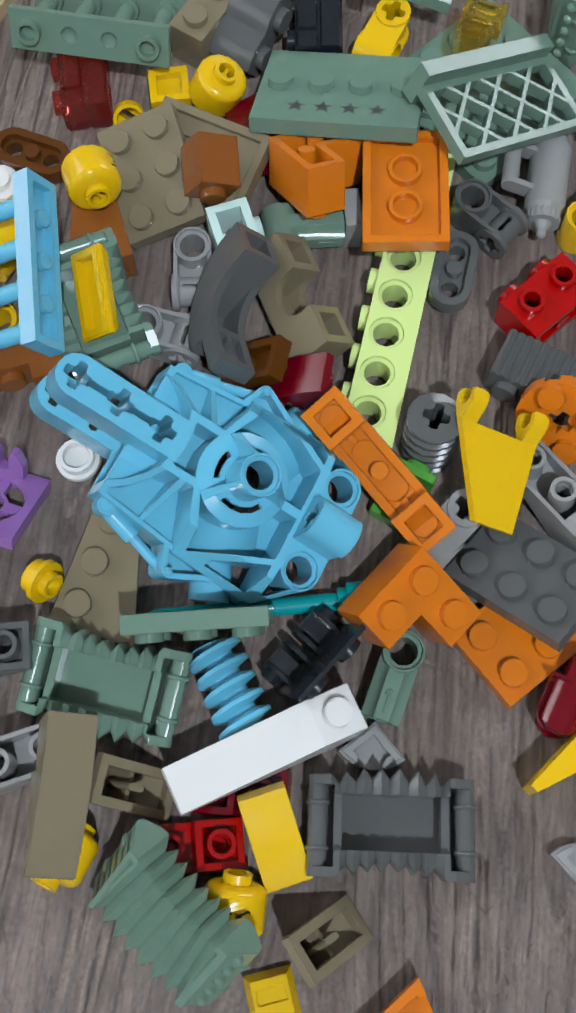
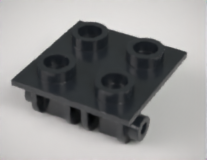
[261,605,366,702]

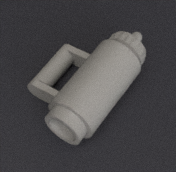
[501,135,572,239]

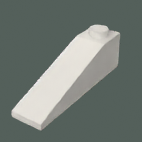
[161,683,368,816]

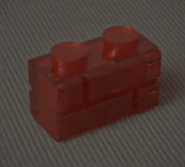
[50,53,114,131]

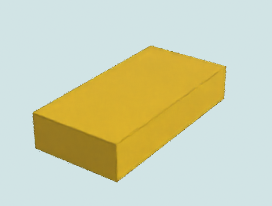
[236,781,313,894]

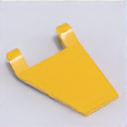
[456,387,549,535]

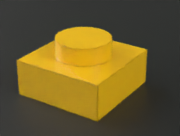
[147,65,192,108]

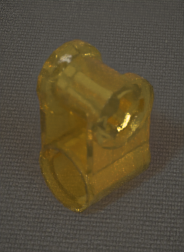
[451,0,510,55]

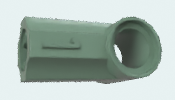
[261,202,345,248]
[360,630,426,728]

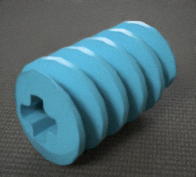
[189,636,272,741]

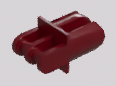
[535,654,576,739]

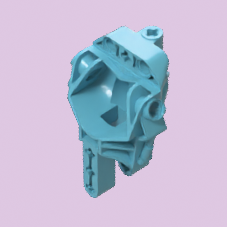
[29,353,363,604]

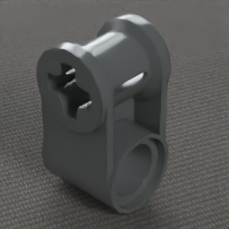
[450,178,530,259]

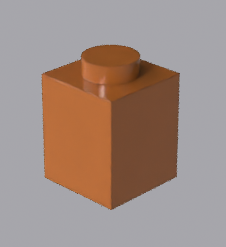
[181,131,241,204]

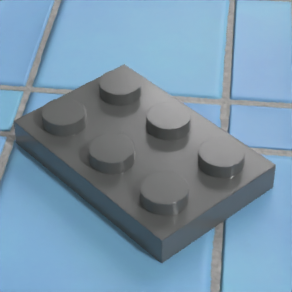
[444,519,576,652]

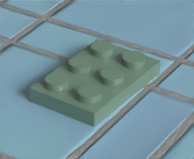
[119,604,275,644]

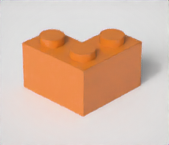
[268,135,362,219]
[337,543,482,650]

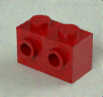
[493,251,576,343]

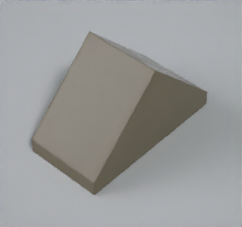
[89,752,173,822]
[282,895,374,989]

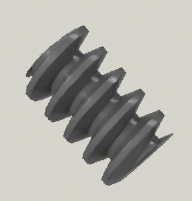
[400,392,459,474]

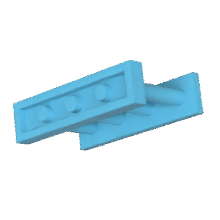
[0,167,65,357]

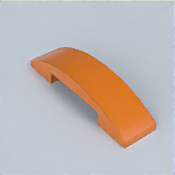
[301,385,457,552]

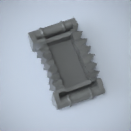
[304,768,478,883]

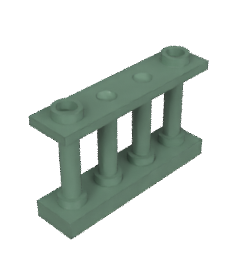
[8,0,187,68]

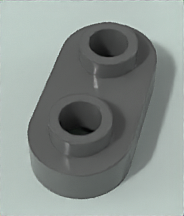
[428,231,479,313]

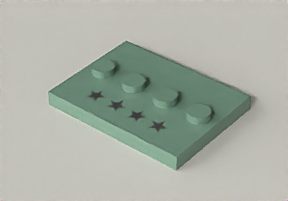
[248,50,431,143]

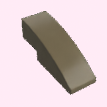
[22,710,98,880]

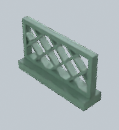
[402,33,576,166]

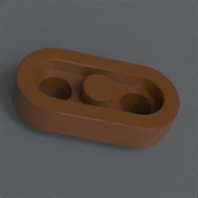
[0,127,70,183]

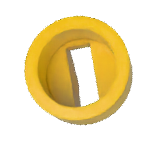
[113,99,144,125]

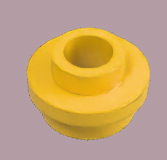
[20,559,63,603]

